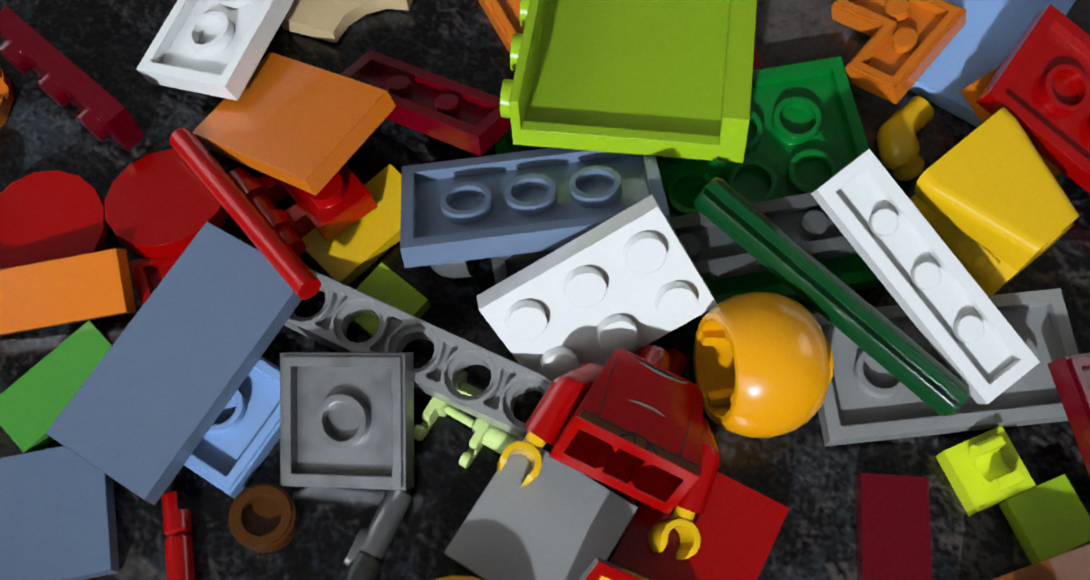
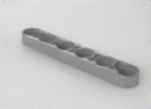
[255,248,552,437]

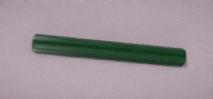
[694,177,970,416]

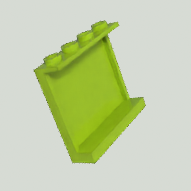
[500,0,757,163]

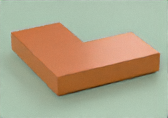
[831,0,966,105]

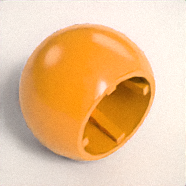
[693,292,834,438]

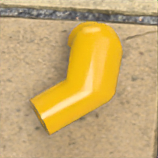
[876,96,934,181]

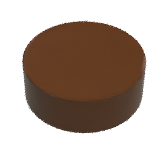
[228,482,300,553]

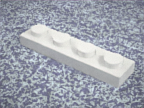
[811,149,1040,404]

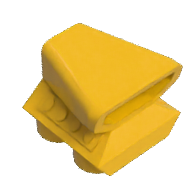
[910,108,1079,296]

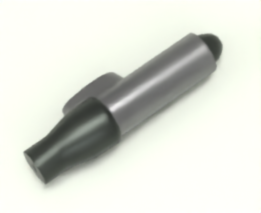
[343,488,412,580]

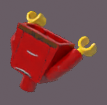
[497,345,721,560]

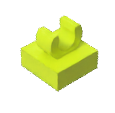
[936,425,1036,517]

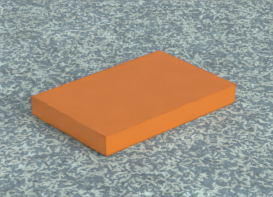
[192,52,396,196]

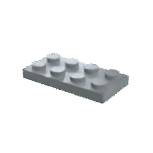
[813,288,1079,447]

